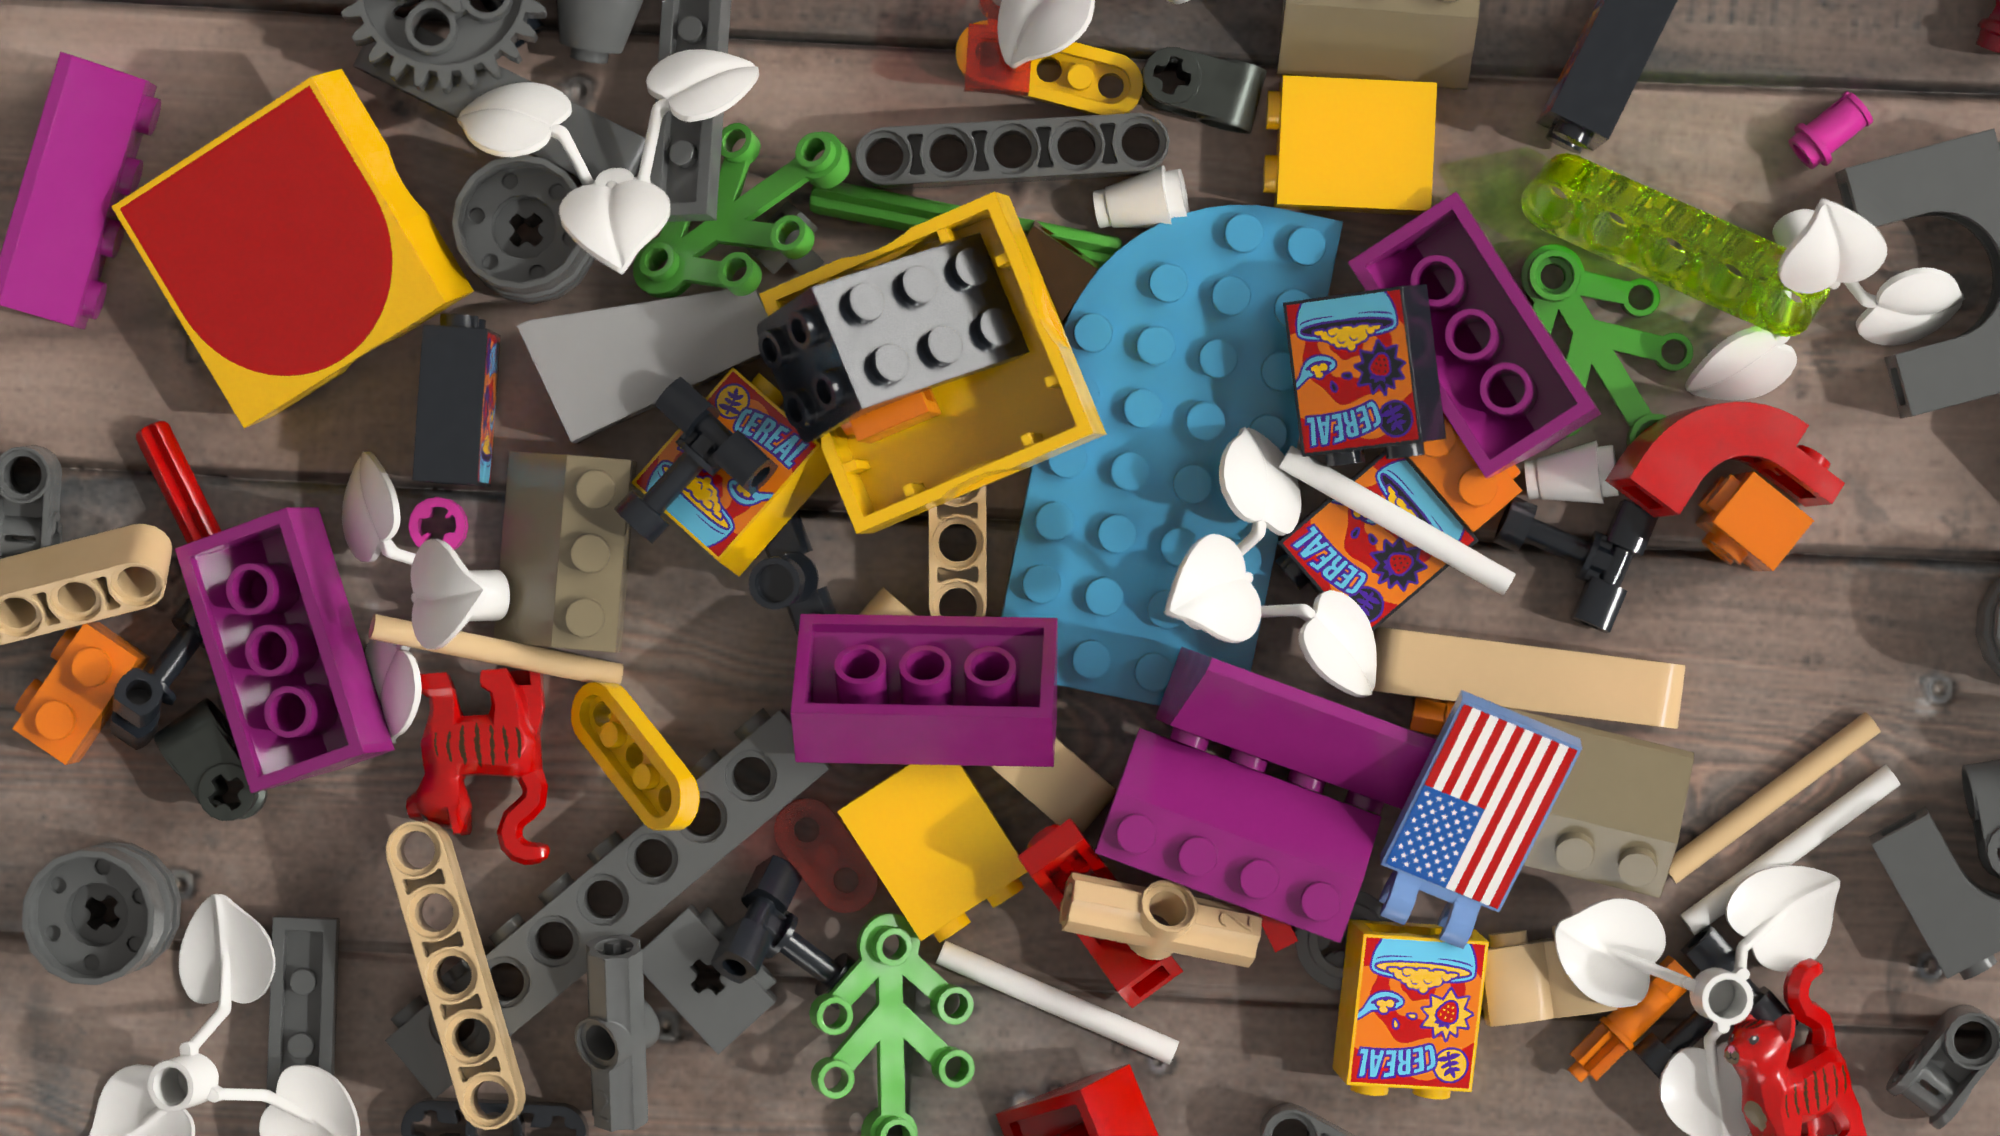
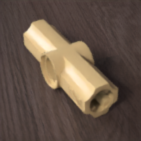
[1059,872,1262,968]

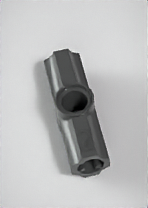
[574,934,660,1132]

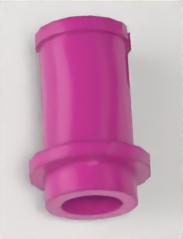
[1788,91,1873,169]

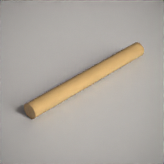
[369,614,623,685]
[1668,712,1881,884]

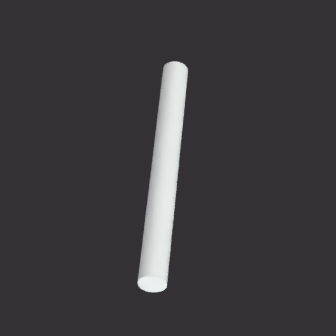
[1279,445,1516,596]
[1680,765,1901,935]
[935,940,1179,1064]

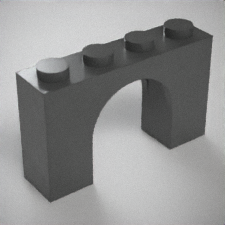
[1835,128,2000,418]
[1869,806,2000,980]

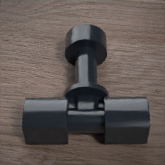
[614,376,778,544]
[1493,497,1659,633]
[749,511,837,637]
[110,598,206,750]
[711,855,856,1010]
[1633,925,1799,1079]

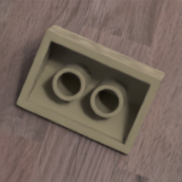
[1277,0,1480,90]
[494,451,637,653]
[1507,707,1694,898]

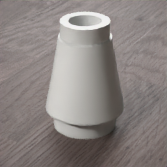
[1093,165,1189,228]
[1524,440,1619,504]

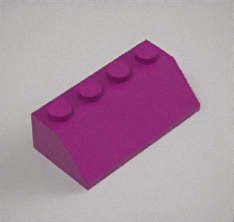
[0,52,161,330]
[1348,192,1601,479]
[175,507,395,793]
[791,614,1058,767]
[1155,647,1436,814]
[1095,727,1382,943]

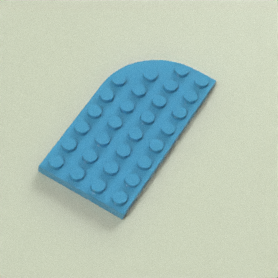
[1000,205,1343,706]

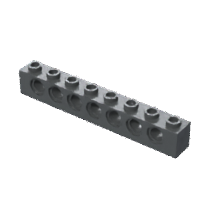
[385,708,831,1099]

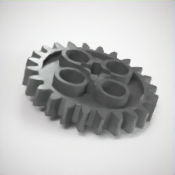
[341,0,547,94]

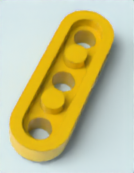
[956,20,1143,115]
[571,682,700,831]

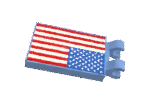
[1379,690,1582,949]

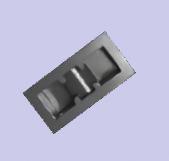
[642,904,778,1055]

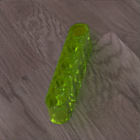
[1521,153,1830,337]

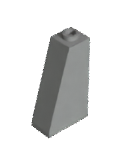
[517,289,768,444]

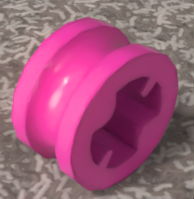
[408,497,469,550]

